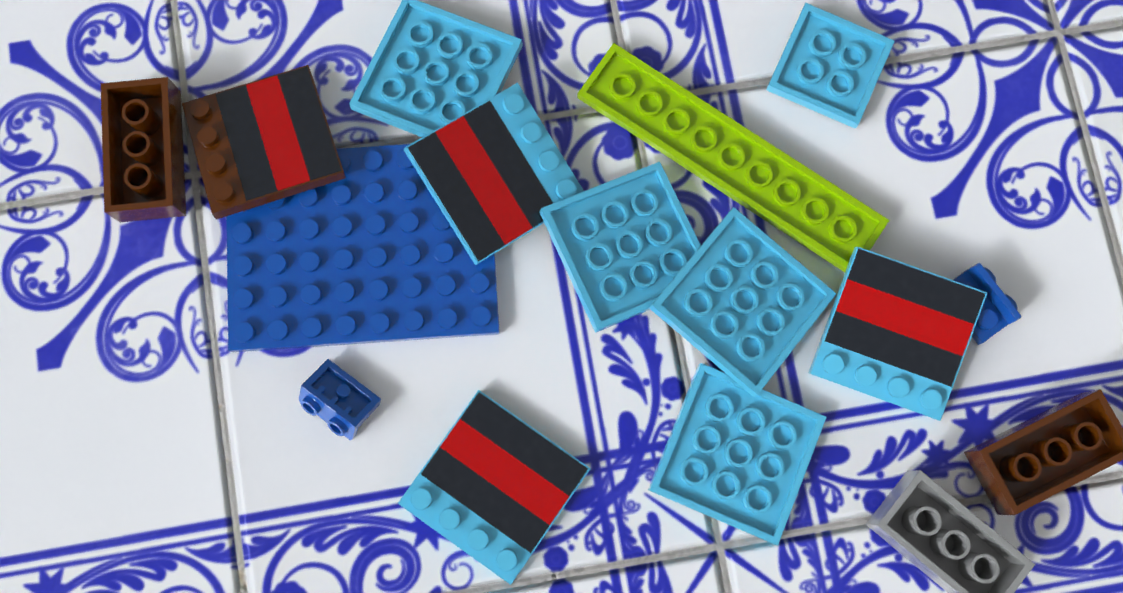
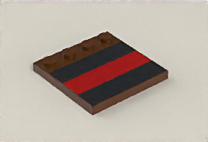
[182,65,346,220]

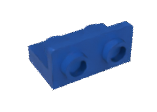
[953,263,1022,345]
[299,359,381,440]

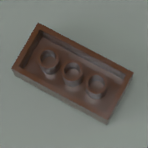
[100,77,186,223]
[964,389,1123,515]

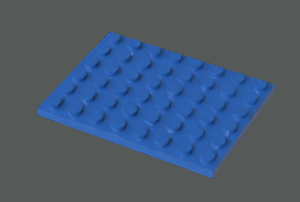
[226,144,500,352]

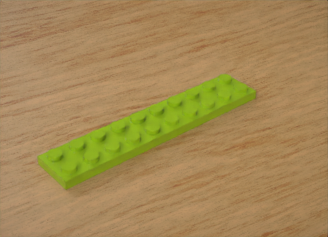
[577,43,889,272]

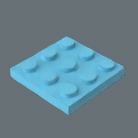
[766,3,895,129]

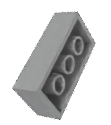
[866,470,1035,593]

